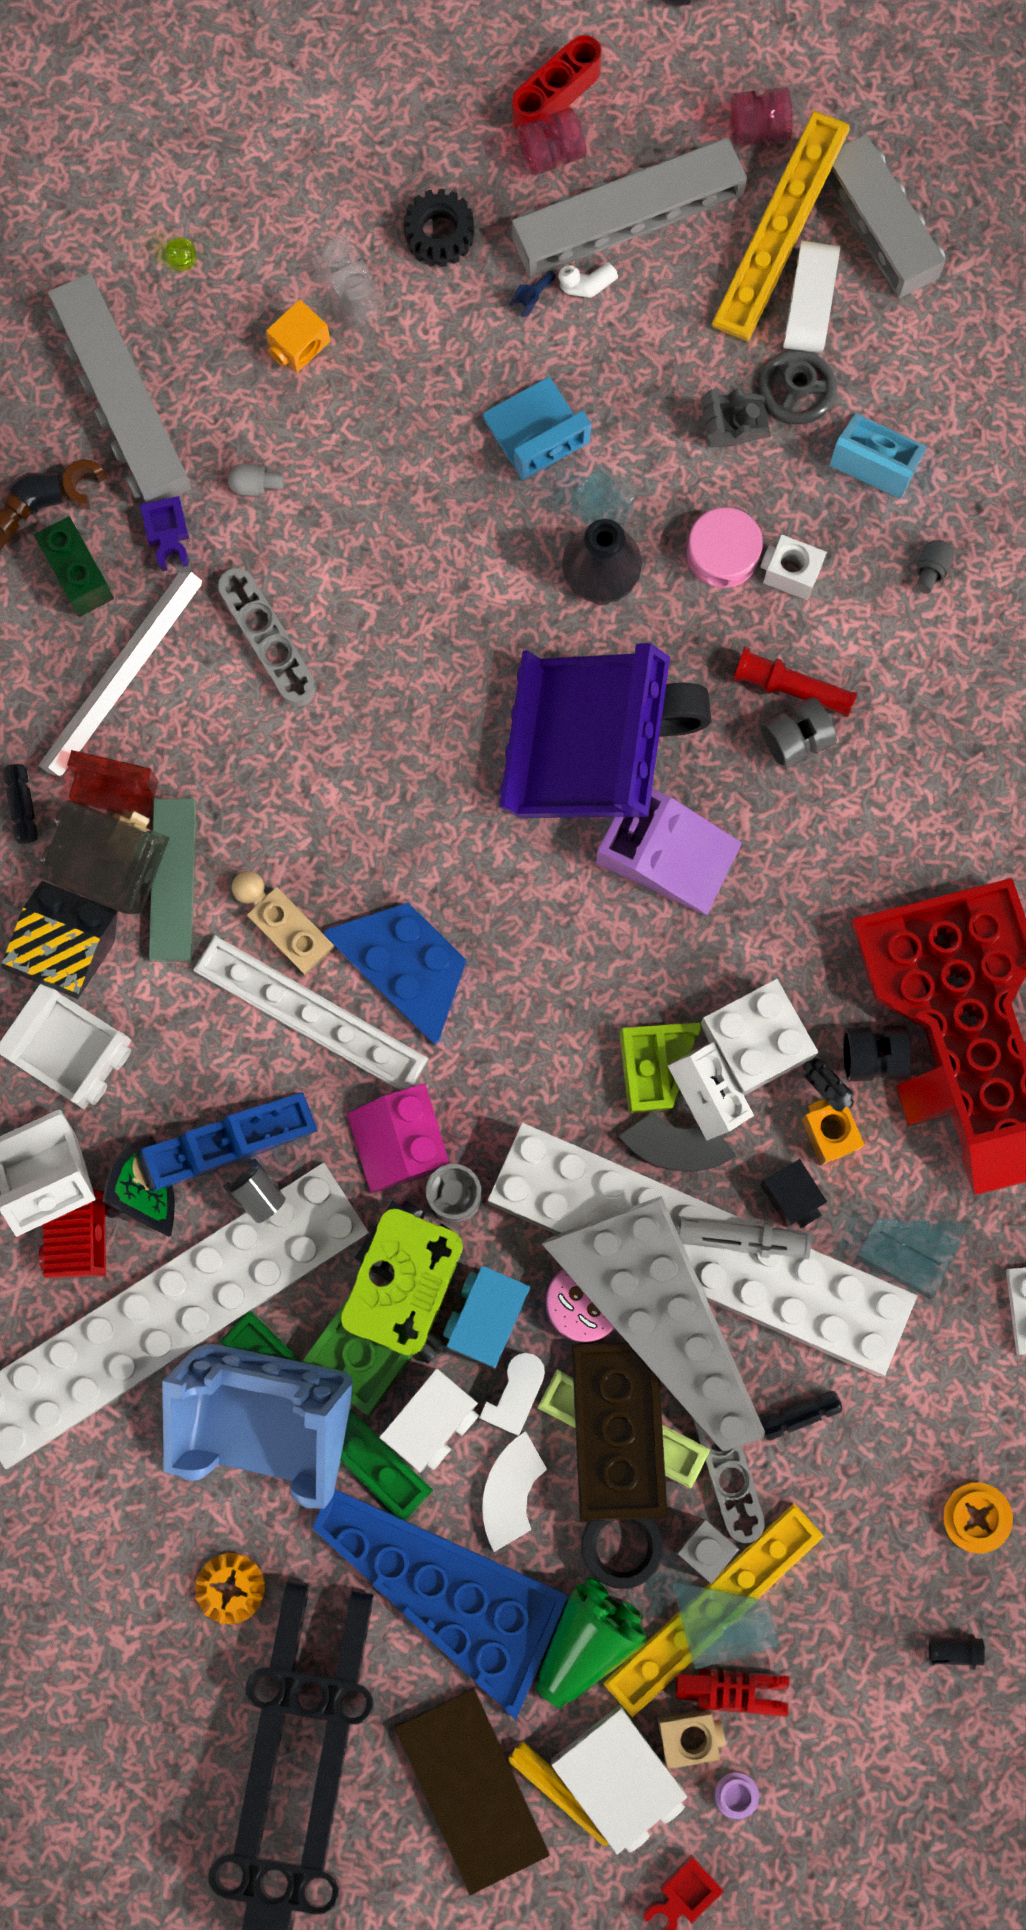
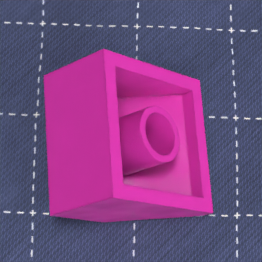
[347,1083,450,1194]

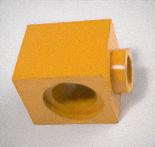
[266,299,330,373]
[801,1099,865,1166]

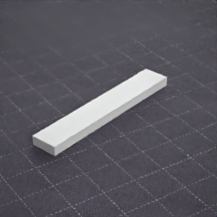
[38,572,202,776]
[193,935,428,1091]

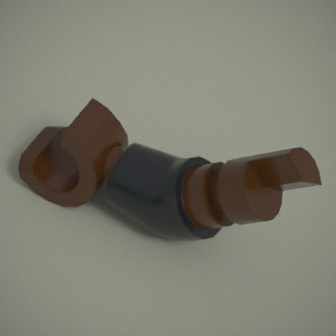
[0,459,107,551]

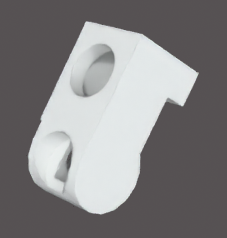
[479,1353,545,1436]

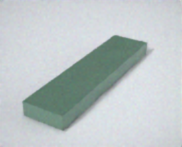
[149,799,197,962]

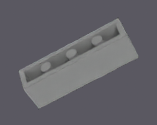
[826,134,946,299]

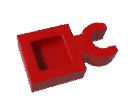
[643,1854,724,1930]

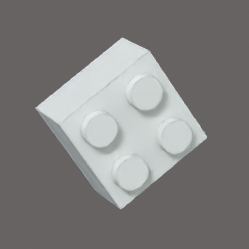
[701,979,818,1095]
[380,1369,479,1472]

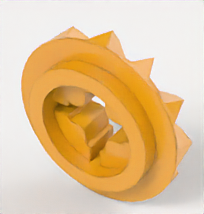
[943,1482,1013,1553]
[195,1553,265,1624]

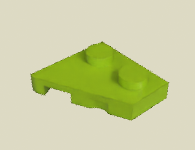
[619,1022,701,1113]

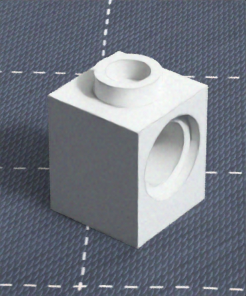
[760,535,827,601]

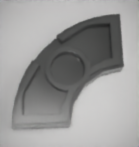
[618,1112,736,1172]

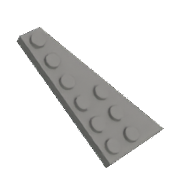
[542,1196,765,1451]

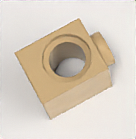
[657,1710,726,1769]

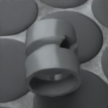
[760,696,837,769]

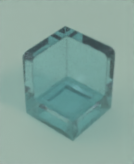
[571,468,634,525]

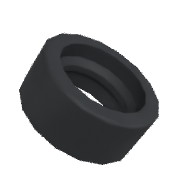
[659,683,712,737]
[581,1519,663,1589]

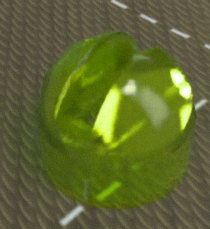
[165,237,197,272]

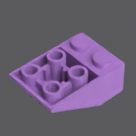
[596,788,742,916]

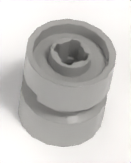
[426,1164,482,1223]

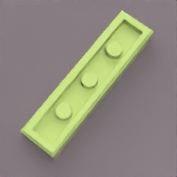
[537,1370,710,1489]

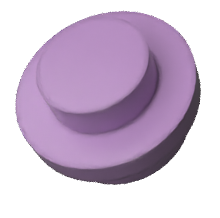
[714,1772,759,1819]

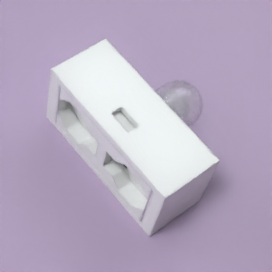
[668,1041,754,1140]

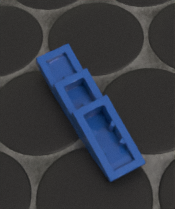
[137,1092,318,1192]

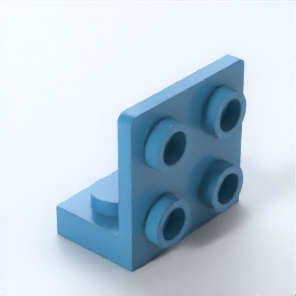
[483,377,591,481]

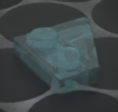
[855,1219,968,1300]
[671,1582,780,1669]

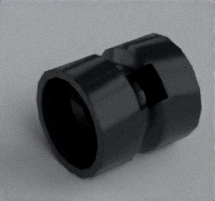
[843,1025,911,1082]

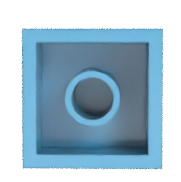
[443,1266,530,1369]

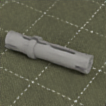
[679,1217,812,1260]

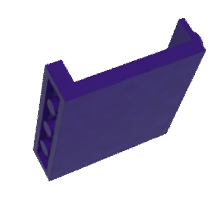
[499,643,670,818]

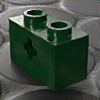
[34,516,114,617]

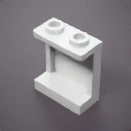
[0,984,132,1110]
[0,1110,96,1237]
[551,1704,688,1855]

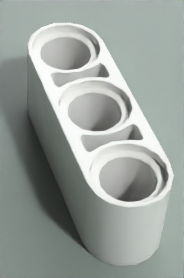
[783,240,840,354]

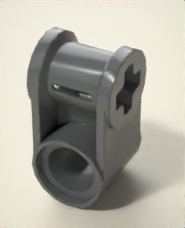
[223,1158,286,1223]

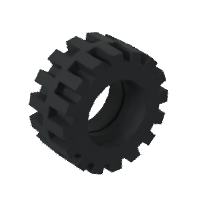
[404,189,474,267]

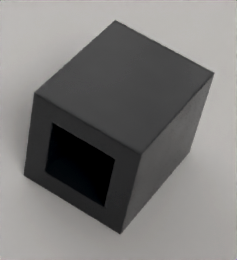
[760,1159,827,1229]

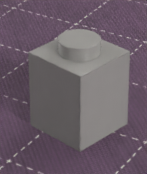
[675,1518,739,1583]

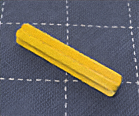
[508,1742,609,1846]

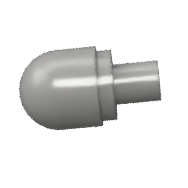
[228,463,285,496]

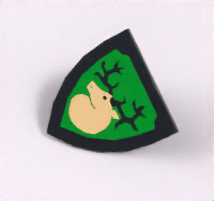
[102,1136,175,1237]

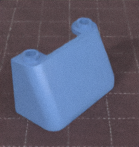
[162,1344,353,1509]

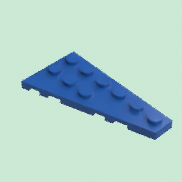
[312,1488,569,1720]

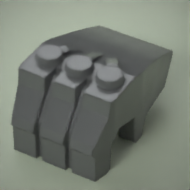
[701,388,770,447]

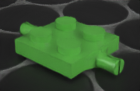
[302,1294,415,1416]

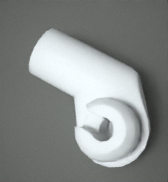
[558,262,618,298]

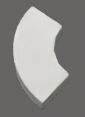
[482,1431,547,1552]

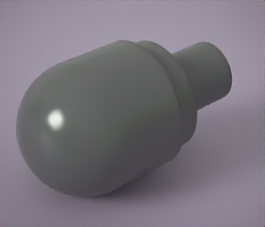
[916,540,954,594]

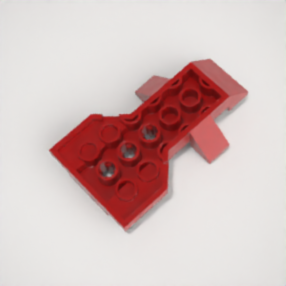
[851,878,1026,1196]

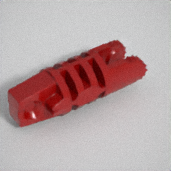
[675,1668,789,1717]

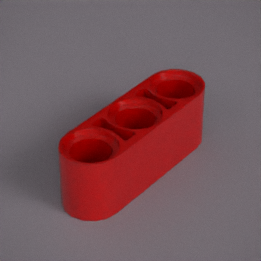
[512,35,602,136]

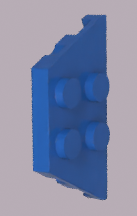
[323,903,467,1046]

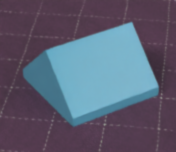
[829,413,927,499]

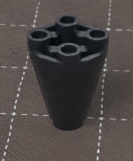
[562,518,642,606]

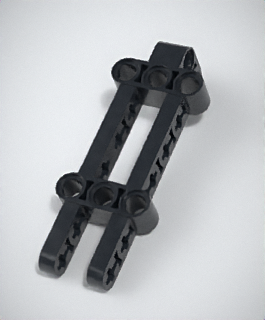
[208,1579,374,1930]

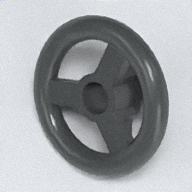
[758,350,837,424]

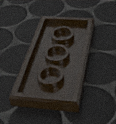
[572,1343,668,1522]
[395,1687,550,1896]

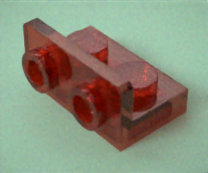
[67,750,159,818]

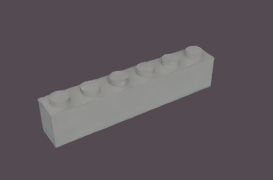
[512,138,747,278]
[47,273,192,503]

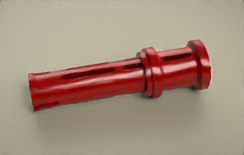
[732,646,857,717]

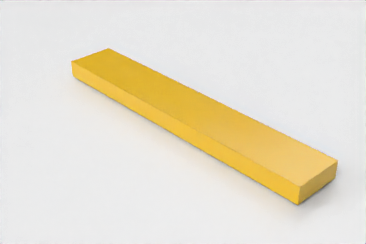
[712,110,850,342]
[603,1503,824,1718]

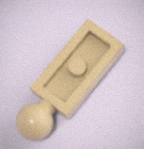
[232,871,334,975]

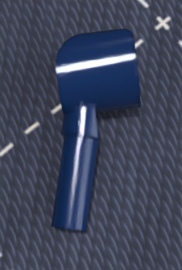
[509,270,556,317]

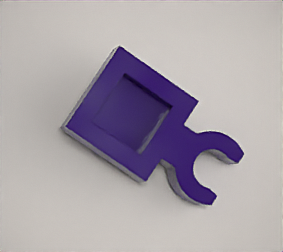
[140,496,189,571]

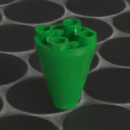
[535,1577,647,1708]

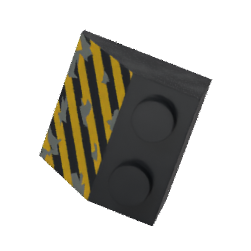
[1,881,118,999]

